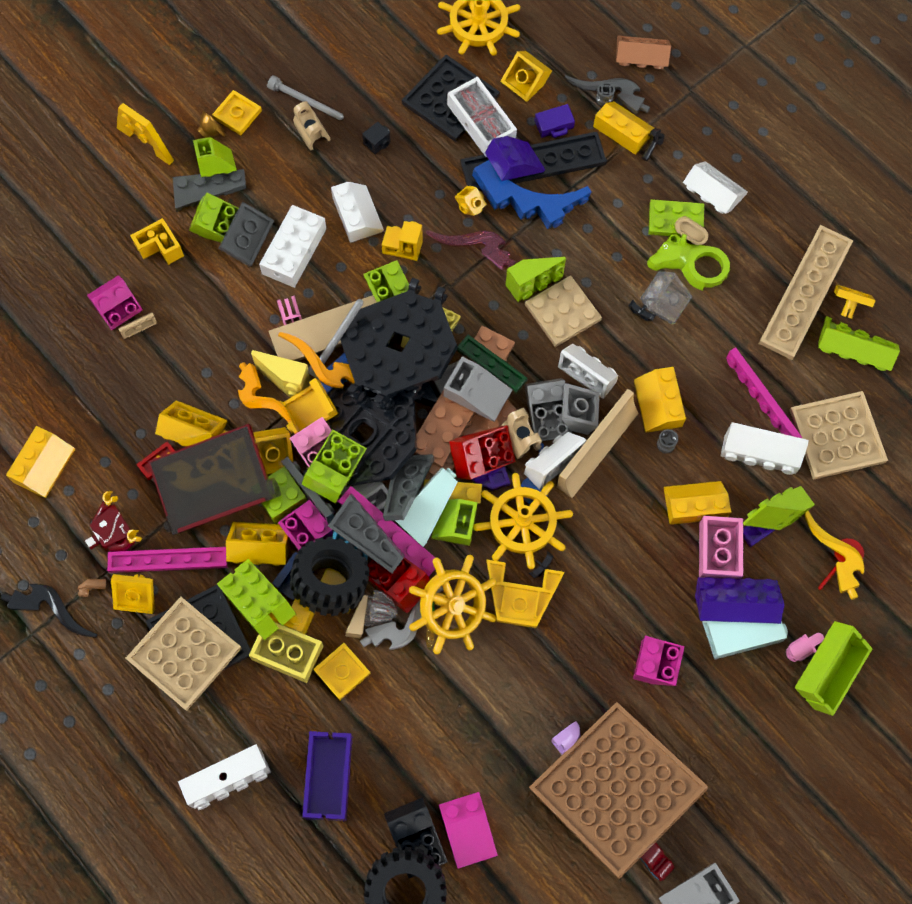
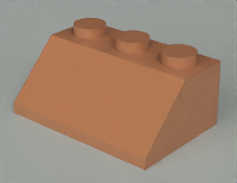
[616,35,671,69]

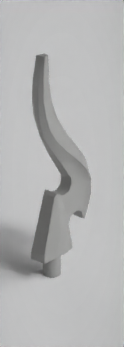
[360,586,443,650]

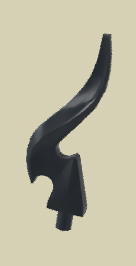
[1,584,98,638]

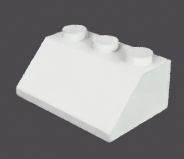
[683,161,748,214]
[331,182,384,243]
[558,344,619,399]
[524,432,587,490]

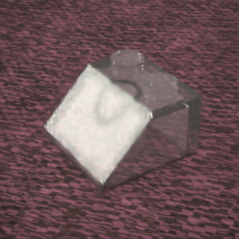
[640,271,693,324]

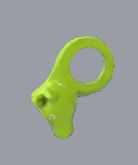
[647,234,730,291]

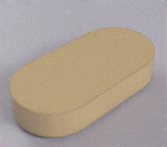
[675,216,708,245]

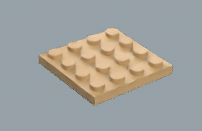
[790,391,888,480]
[125,597,242,711]

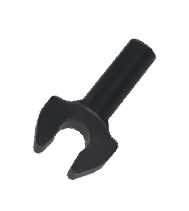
[641,128,665,161]

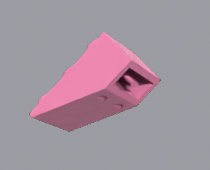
[290,417,332,467]

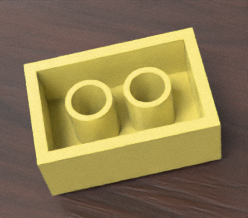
[249,622,323,683]

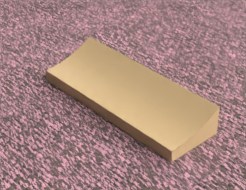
[269,295,377,361]
[557,389,639,498]

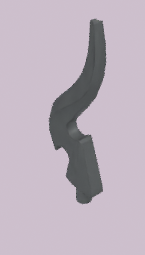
[564,75,650,115]

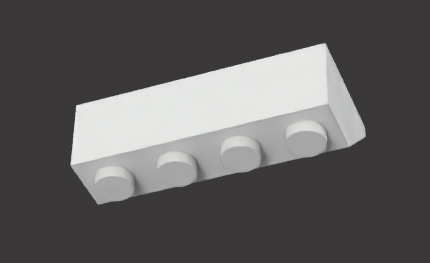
[721,422,809,475]

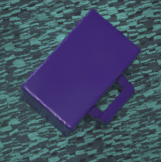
[535,104,575,138]

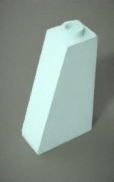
[395,468,457,547]
[702,621,788,660]

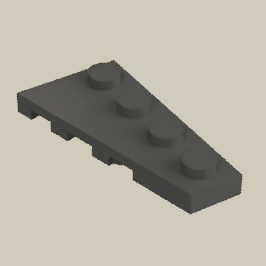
[173,169,246,212]
[383,454,435,521]
[281,457,335,531]
[328,493,405,573]

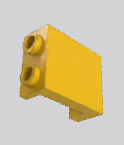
[279,378,339,435]

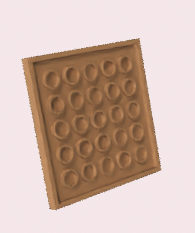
[529,702,708,879]

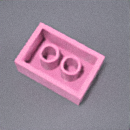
[699,516,743,579]

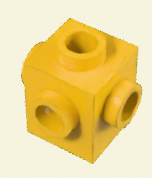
[455,186,487,216]

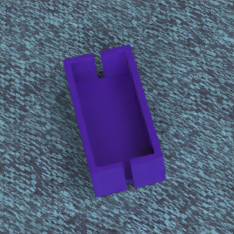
[695,577,784,624]
[302,731,353,821]

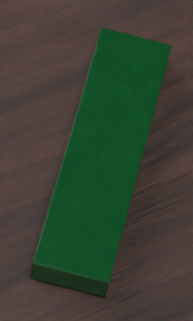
[457,334,528,394]

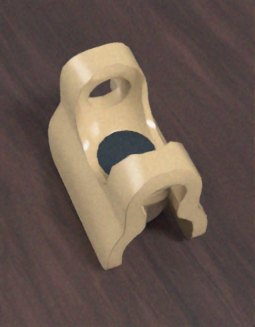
[293,101,331,151]
[502,408,542,459]

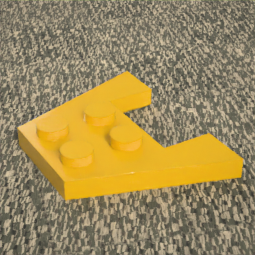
[117,103,174,165]
[486,560,564,628]

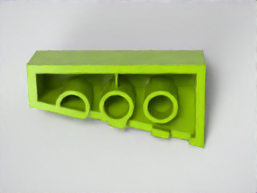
[818,316,900,371]

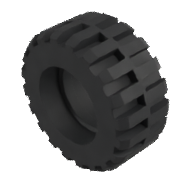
[290,537,370,616]
[364,847,447,904]

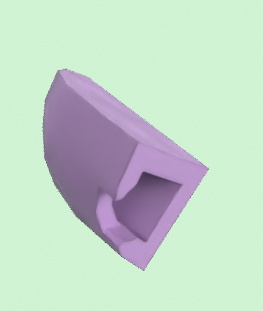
[551,721,581,755]

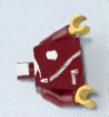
[85,491,142,552]

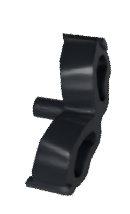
[628,300,656,321]
[528,551,554,578]

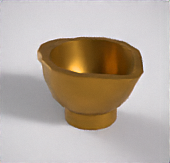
[197,111,226,138]

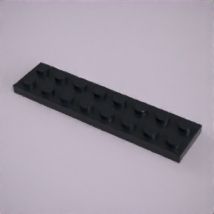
[460,131,607,191]

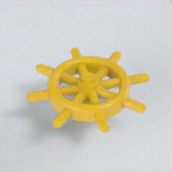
[437,0,520,56]
[473,473,573,569]
[409,555,497,655]

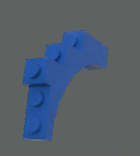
[472,160,592,229]

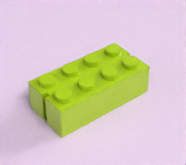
[217,559,296,640]
[795,621,872,716]

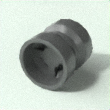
[596,82,615,106]
[656,429,678,454]

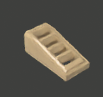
[345,595,368,639]

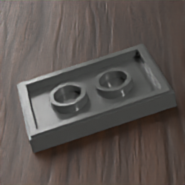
[218,202,274,267]

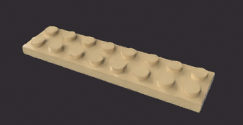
[758,225,853,360]

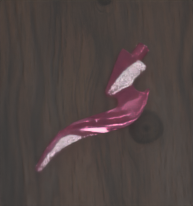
[426,230,516,270]

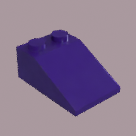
[485,136,545,181]

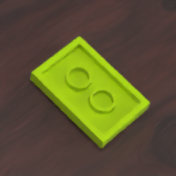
[648,199,704,237]

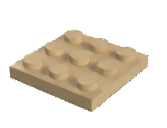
[525,275,602,347]

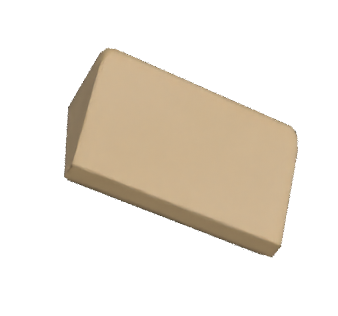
[118,312,157,339]

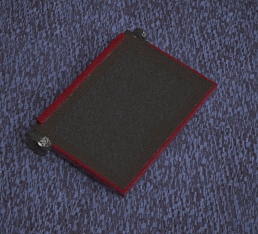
[148,424,281,535]

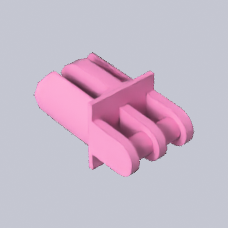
[277,295,302,325]
[786,633,824,662]

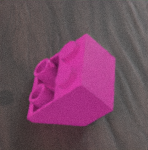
[87,276,142,330]
[278,500,333,550]
[633,636,685,686]

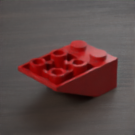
[449,425,516,480]
[367,557,430,614]

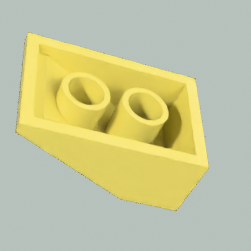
[251,350,311,397]

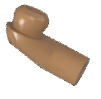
[77,579,106,597]

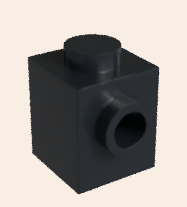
[362,122,391,154]

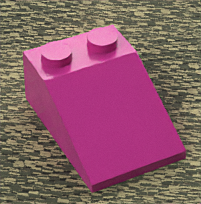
[439,792,498,869]

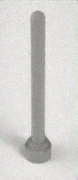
[267,75,344,120]
[308,299,364,378]

